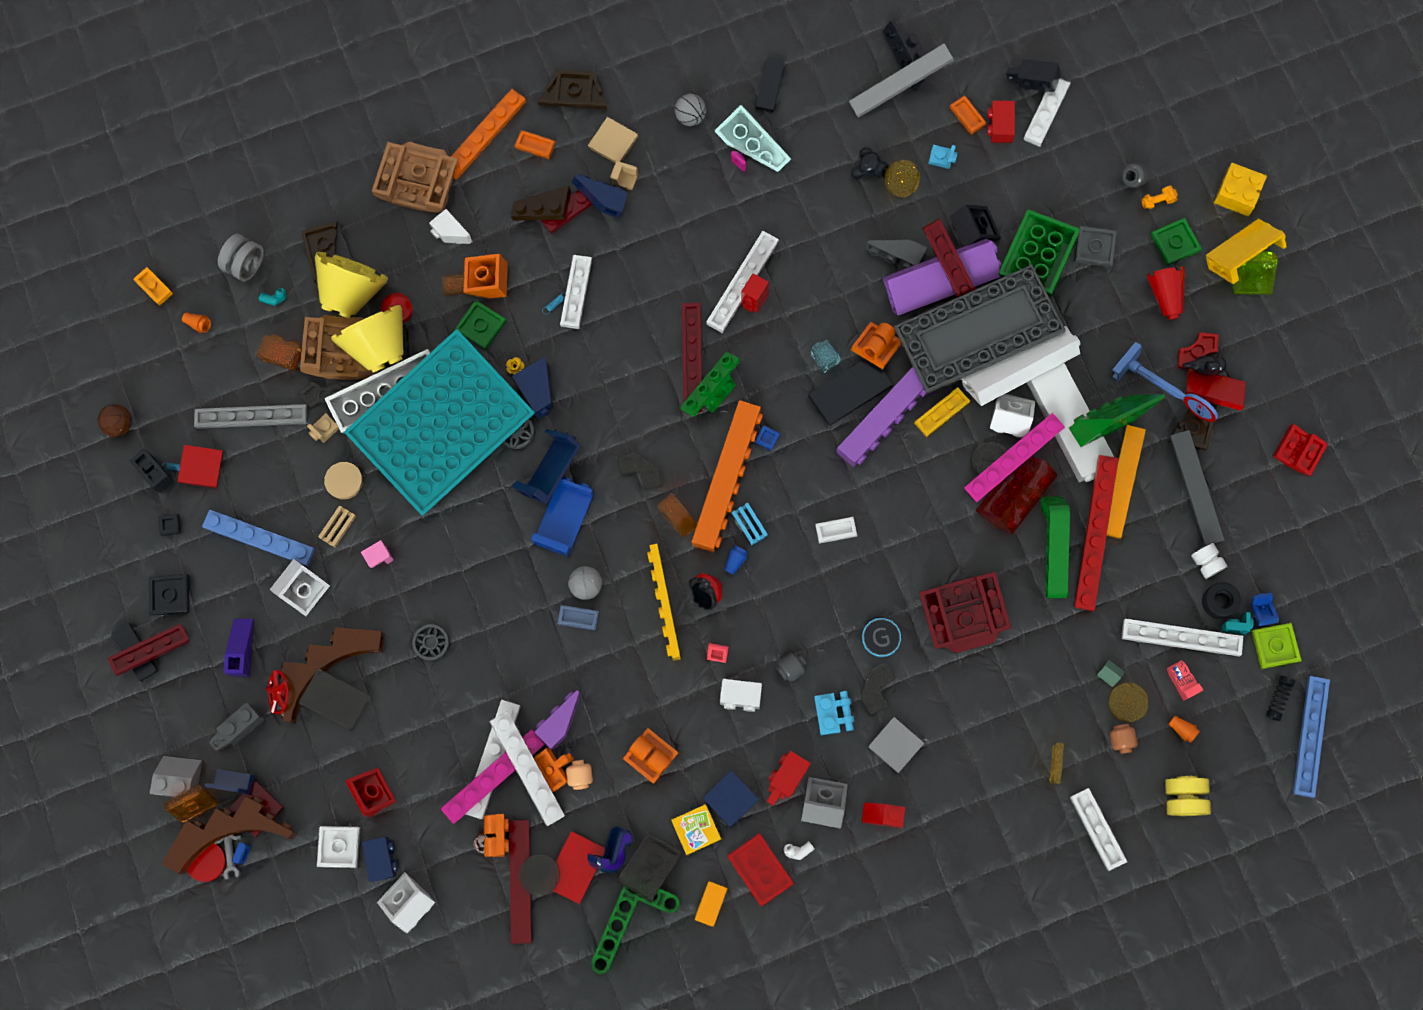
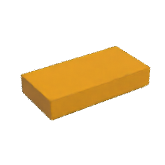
[695,881,728,927]

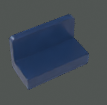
[204,769,255,795]

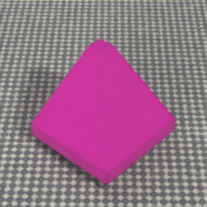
[731,151,746,172]

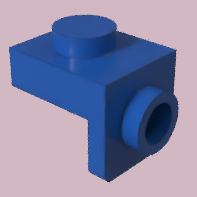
[1251,593,1279,626]

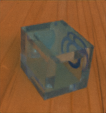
[811,339,840,373]

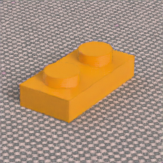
[133,267,173,306]

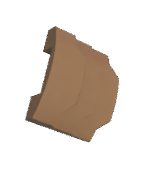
[372,142,458,213]
[300,315,378,380]

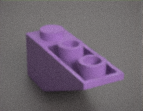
[535,690,581,751]

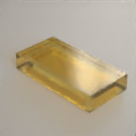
[1050,742,1064,785]

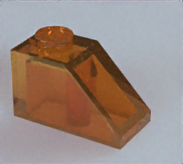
[657,493,697,538]

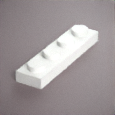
[1023,79,1070,147]
[560,255,592,329]
[1070,788,1127,871]

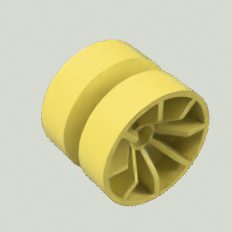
[1165,776,1211,816]

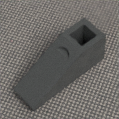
[866,240,927,269]

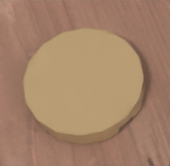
[324,462,363,500]

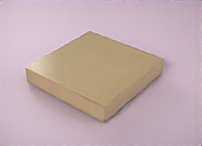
[588,117,638,163]

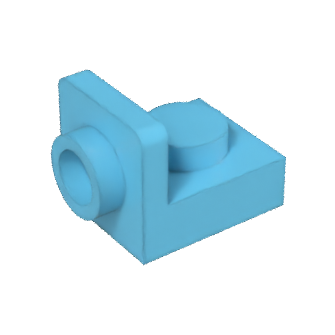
[928,145,958,169]

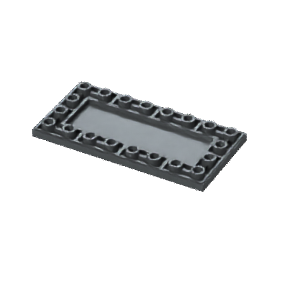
[894,265,1066,394]

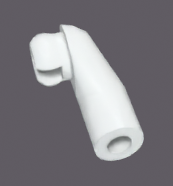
[784,841,814,860]

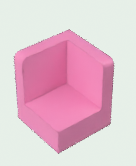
[361,540,394,568]

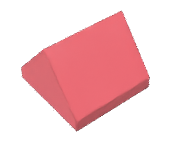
[707,643,729,663]

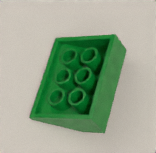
[998,209,1080,300]
[1069,394,1166,447]

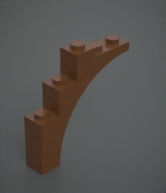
[279,627,385,724]
[161,795,297,874]

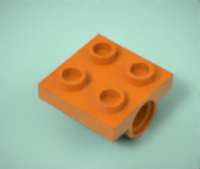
[851,322,902,369]
[623,728,679,784]
[484,814,509,857]

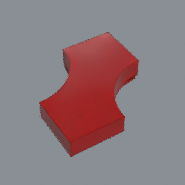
[1177,332,1219,369]

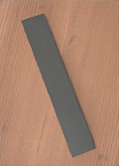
[1169,430,1225,547]

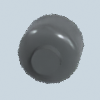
[1122,163,1150,188]
[777,653,807,682]

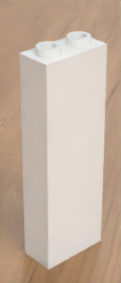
[961,326,1080,406]
[1027,363,1114,482]

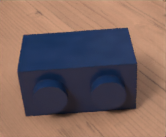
[362,837,399,883]

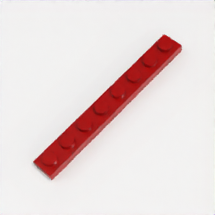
[1073,455,1119,611]

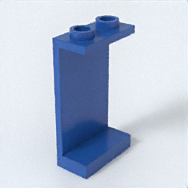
[531,476,594,557]

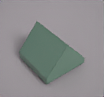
[1097,660,1125,687]

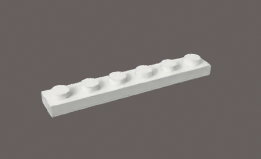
[706,231,779,333]
[1121,619,1243,657]
[466,700,521,820]
[489,711,565,826]

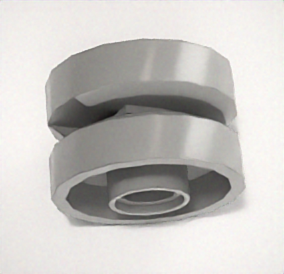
[218,233,264,282]

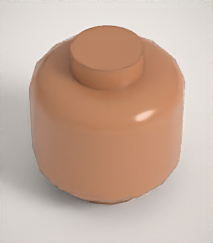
[1110,724,1138,754]

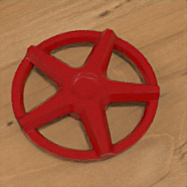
[265,670,289,715]

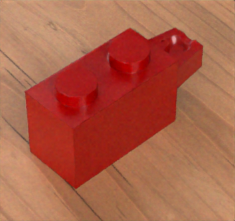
[766,751,811,806]

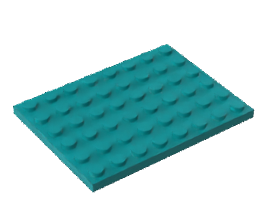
[344,329,535,516]

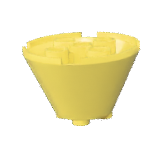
[315,252,388,318]
[331,305,404,373]

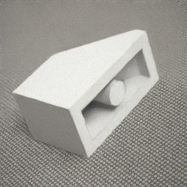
[429,209,472,244]

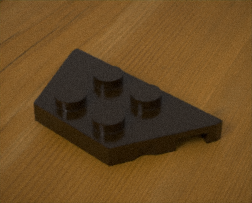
[537,70,607,109]

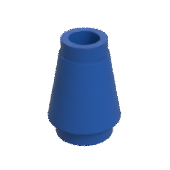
[724,545,748,575]

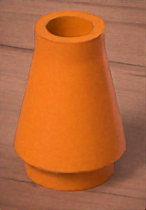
[182,312,211,333]
[1169,715,1200,743]

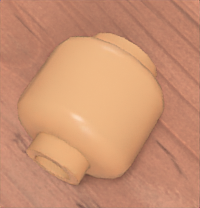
[566,760,593,790]

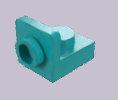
[1221,612,1253,635]

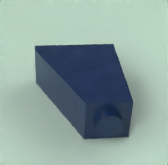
[512,357,553,418]

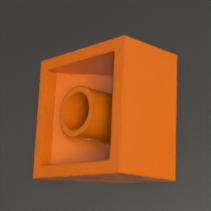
[464,254,508,299]

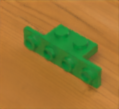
[680,352,740,417]

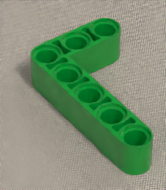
[1041,496,1070,599]
[591,878,680,974]

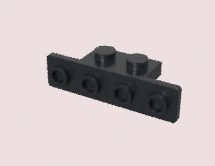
[882,21,926,90]

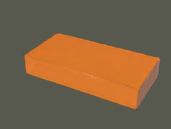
[950,95,986,135]
[515,130,556,159]

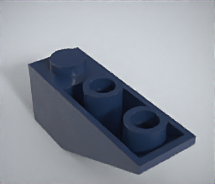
[571,174,628,218]

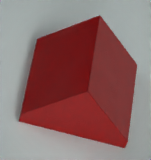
[345,768,396,818]

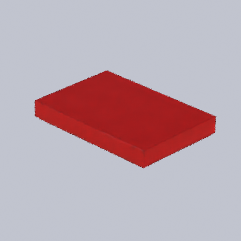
[1185,369,1245,411]
[544,831,605,904]
[727,833,794,907]

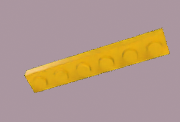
[647,544,681,661]

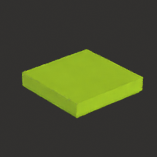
[1251,623,1302,669]

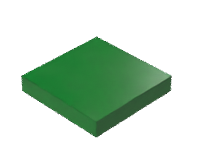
[1150,218,1202,266]
[454,300,507,351]

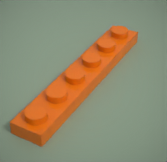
[451,89,526,180]

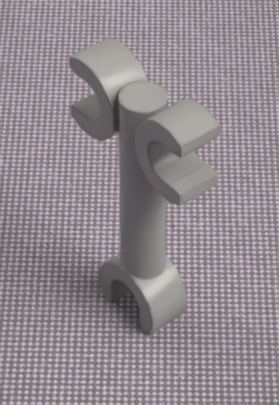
[214,834,243,880]

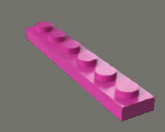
[964,413,1065,502]
[440,729,544,824]

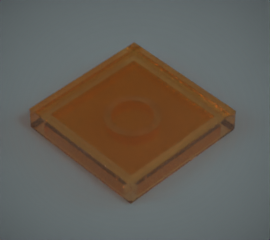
[163,784,218,823]

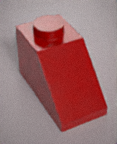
[861,802,905,829]

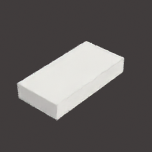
[815,517,857,544]

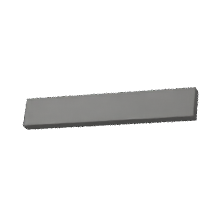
[849,44,954,118]
[194,404,308,429]

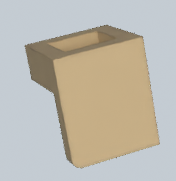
[610,161,638,190]

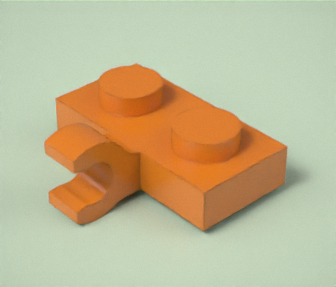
[533,748,574,793]

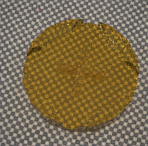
[884,160,920,197]
[1108,683,1149,723]

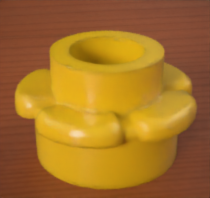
[506,357,524,375]

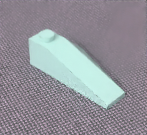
[715,105,791,172]

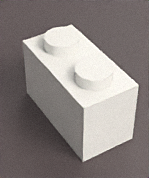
[720,679,762,712]

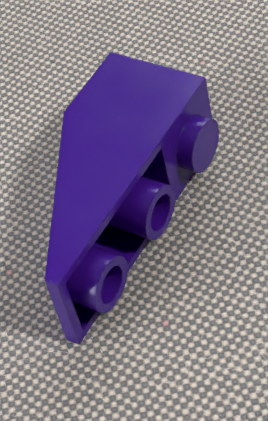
[224,619,254,677]

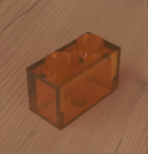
[256,334,302,372]

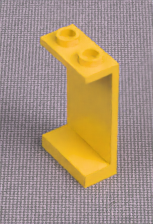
[1205,219,1287,284]

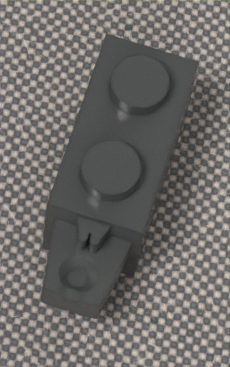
[209,702,265,752]

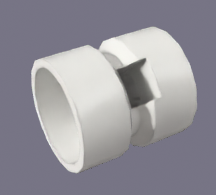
[1191,543,1228,579]

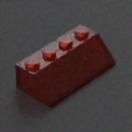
[976,456,1058,534]

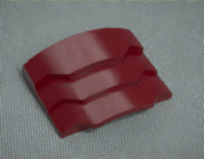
[918,572,1011,653]

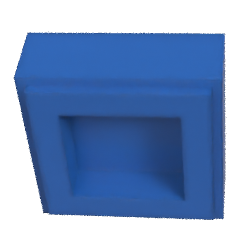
[755,425,780,451]
[232,842,251,864]

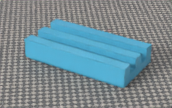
[731,503,768,546]

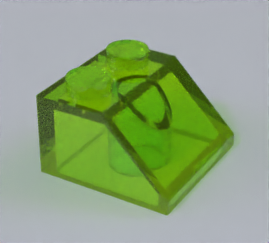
[1233,251,1278,294]

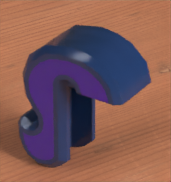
[587,826,633,873]

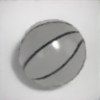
[675,94,706,126]

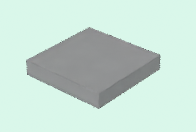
[868,717,924,773]

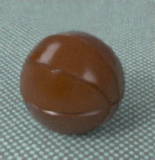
[97,404,132,437]

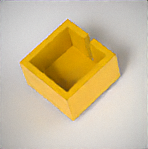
[1214,163,1267,217]

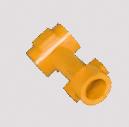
[1141,186,1178,209]

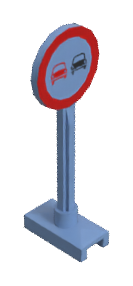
[1112,342,1218,422]

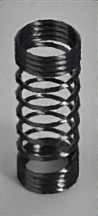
[1265,675,1295,721]

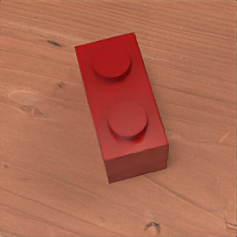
[987,101,1015,143]
[741,273,769,313]

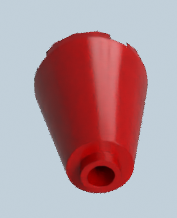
[1146,266,1185,320]

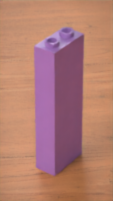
[882,239,1002,316]

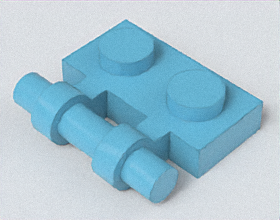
[814,691,855,736]

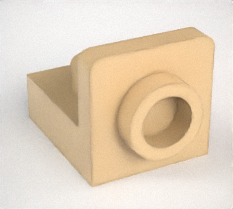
[307,414,339,443]

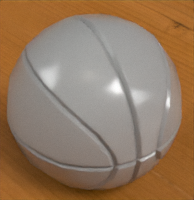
[568,566,602,600]

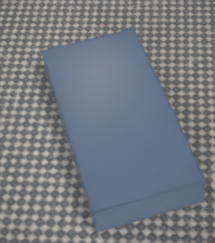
[557,605,599,631]

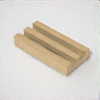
[318,505,356,548]

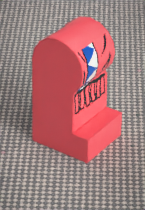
[1167,660,1203,701]

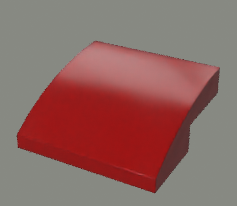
[1273,424,1328,476]

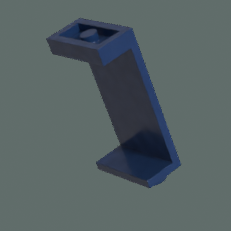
[512,429,581,504]

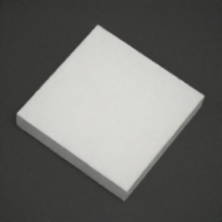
[317,826,361,868]

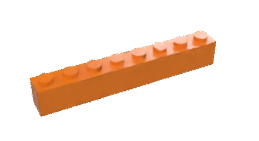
[692,400,763,553]

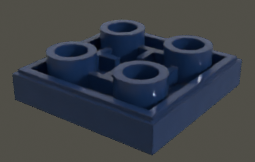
[703,770,759,828]

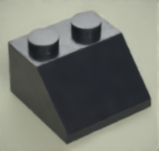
[950,205,1001,247]

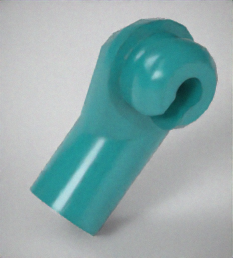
[259,288,287,306]

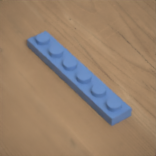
[202,509,315,567]
[1292,676,1330,798]

